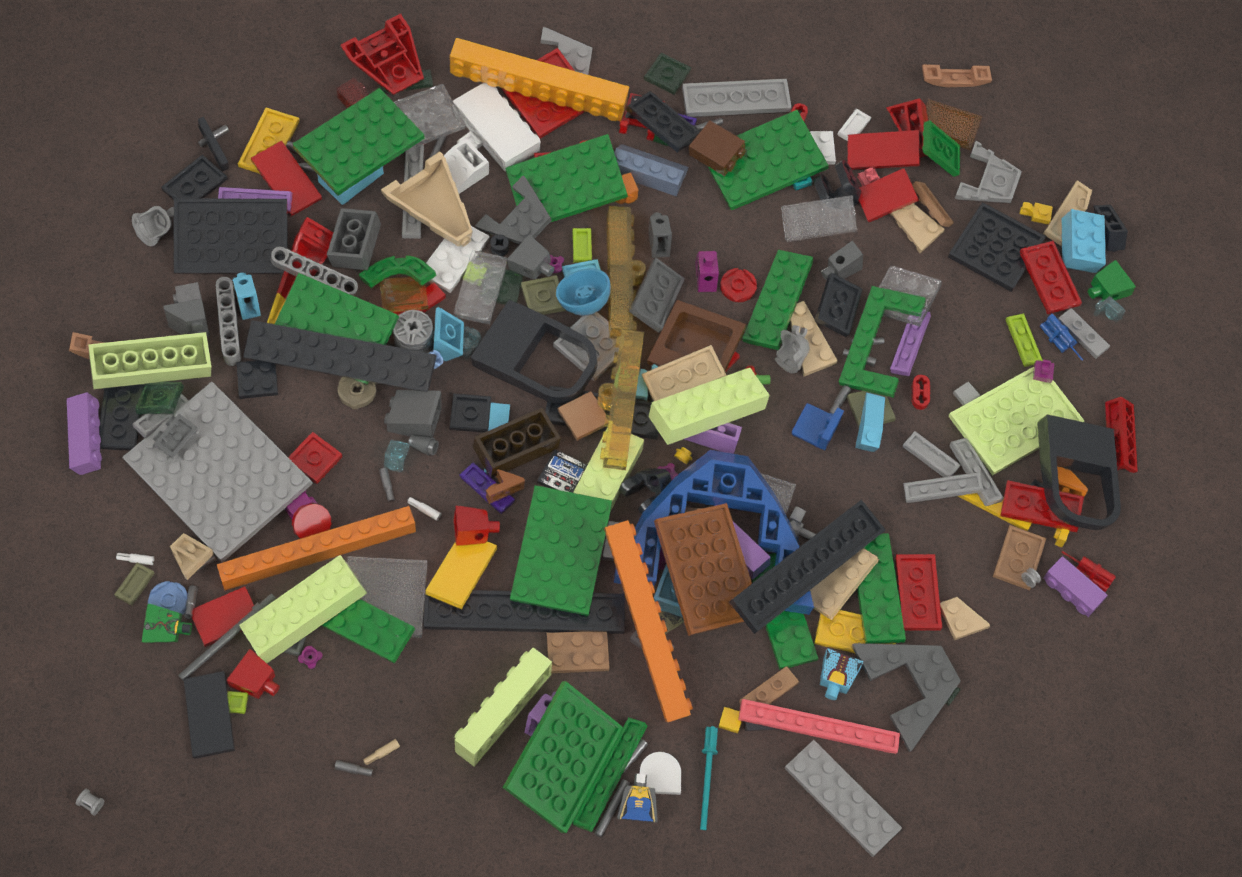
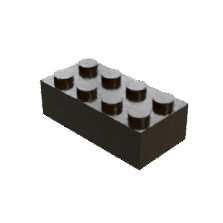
[473,407,561,478]

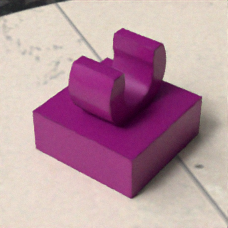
[1033,360,1054,383]

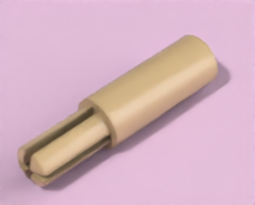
[363,739,400,765]

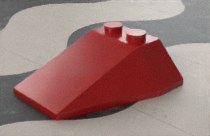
[340,14,424,95]

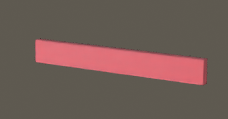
[738,699,900,754]

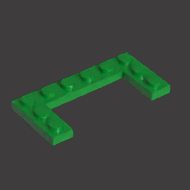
[839,286,926,398]

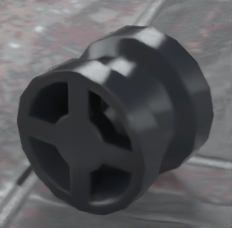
[490,234,509,257]

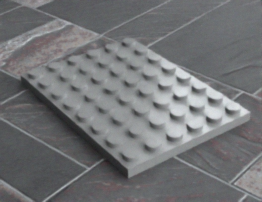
[123,382,313,562]

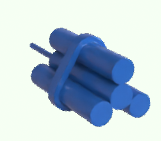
[1040,314,1083,361]

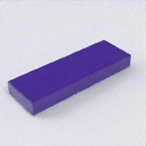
[460,462,515,514]

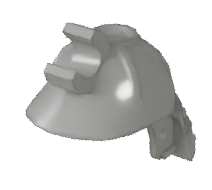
[132,206,174,246]
[775,325,810,374]

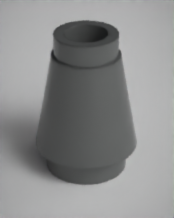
[408,435,439,456]

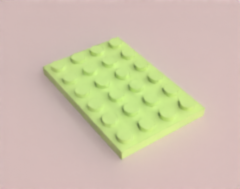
[948,367,1084,476]

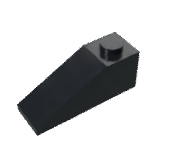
[1093,204,1128,252]

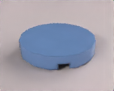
[148,581,188,614]

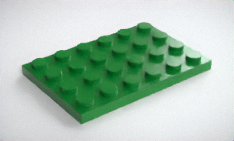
[293,88,425,196]
[707,110,829,210]
[506,134,628,223]
[275,273,399,385]
[510,485,612,616]
[503,681,623,833]

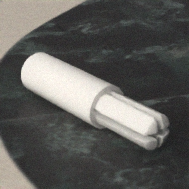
[407,497,441,521]
[116,553,154,565]

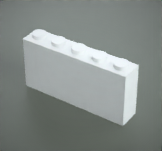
[453,83,541,171]

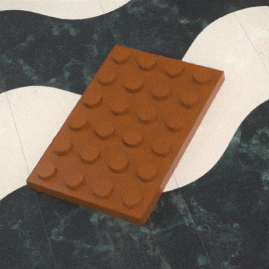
[654,503,752,636]

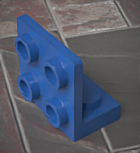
[791,403,844,450]

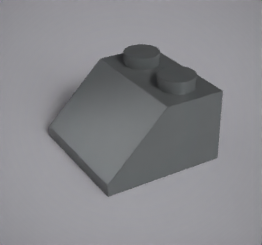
[163,299,210,336]

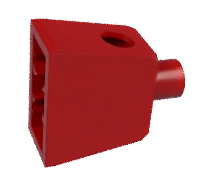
[453,506,500,546]
[227,649,280,699]

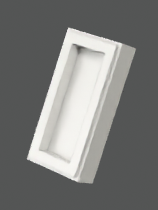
[838,109,871,141]

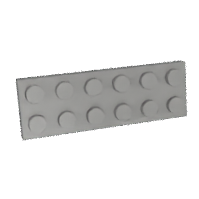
[682,79,792,117]
[785,740,902,857]

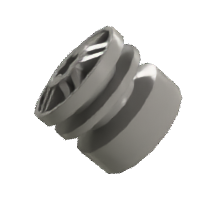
[393,310,434,353]

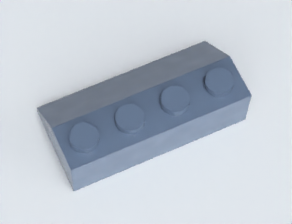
[614,144,689,196]

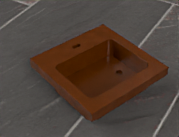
[647,300,746,371]

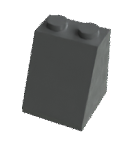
[384,390,442,437]

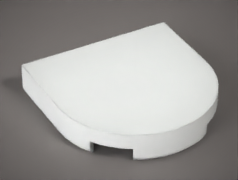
[639,752,681,795]

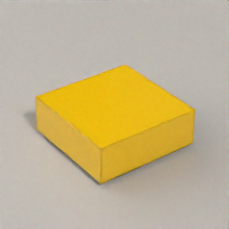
[718,707,741,733]

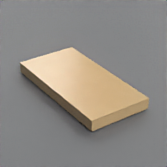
[642,345,727,401]

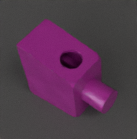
[695,251,719,292]

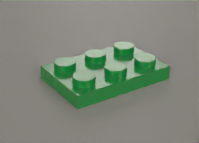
[923,120,960,177]

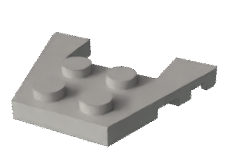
[541,27,592,75]
[955,141,1022,203]

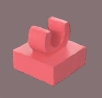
[857,168,880,186]

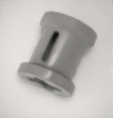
[76,788,105,816]

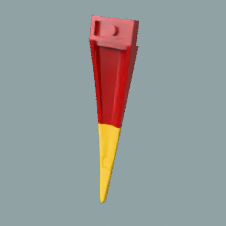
[267,217,334,324]

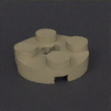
[338,377,376,409]

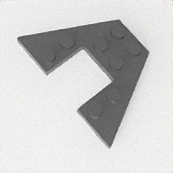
[851,643,961,752]

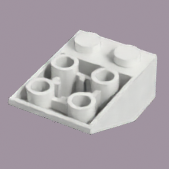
[444,138,489,194]

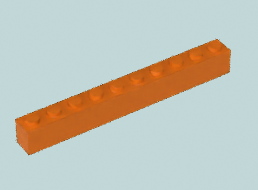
[217,506,416,591]
[604,520,693,722]

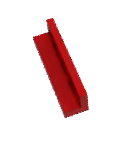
[1105,397,1137,473]

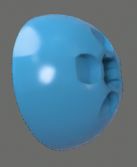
[556,268,611,316]

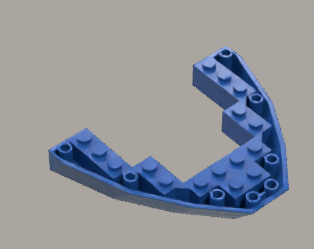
[614,450,814,615]

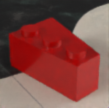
[886,98,928,158]

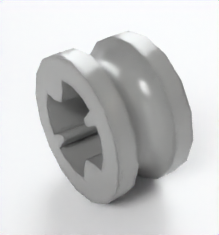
[1021,568,1041,588]

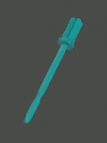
[700,726,718,830]

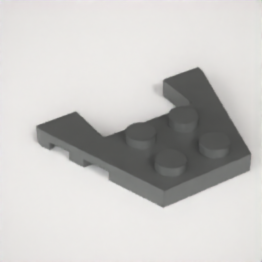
[475,176,552,244]

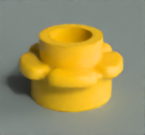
[674,447,692,464]

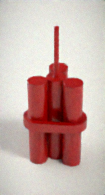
[1062,551,1116,592]

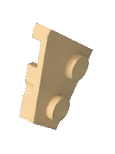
[170,533,214,580]
[940,597,990,640]

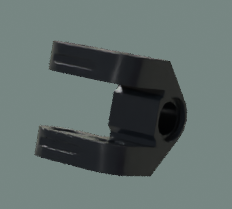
[814,160,862,211]
[619,468,672,514]

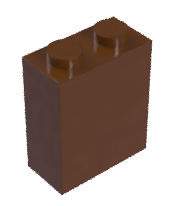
[689,120,746,176]

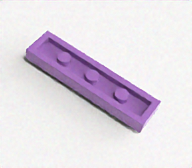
[218,187,293,211]
[890,311,931,376]

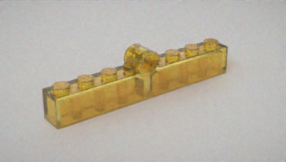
[607,206,646,340]
[597,329,644,470]

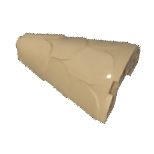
[381,152,473,247]

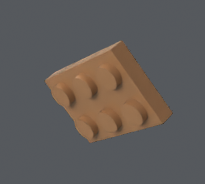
[547,632,609,673]

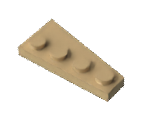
[1043,180,1092,246]
[890,203,944,253]
[790,301,837,376]
[810,548,879,620]

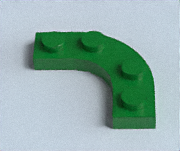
[359,255,437,288]

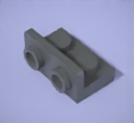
[153,413,197,459]

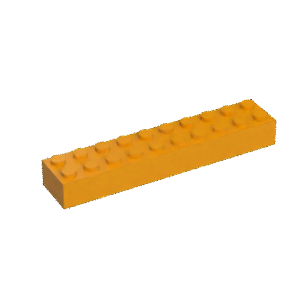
[450,38,629,121]

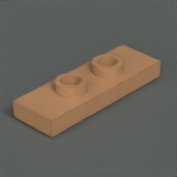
[912,181,953,227]
[739,666,799,705]

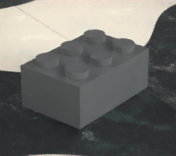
[327,208,381,270]

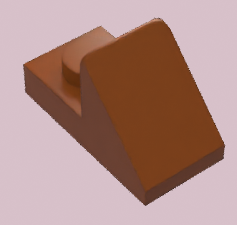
[486,469,525,504]

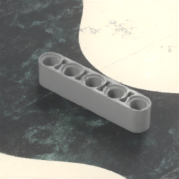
[271,247,358,296]
[216,277,241,366]

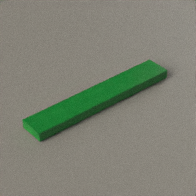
[572,717,648,832]

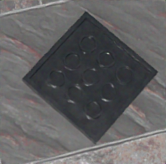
[948,202,1046,292]

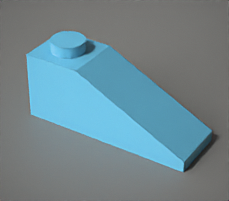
[855,393,885,452]

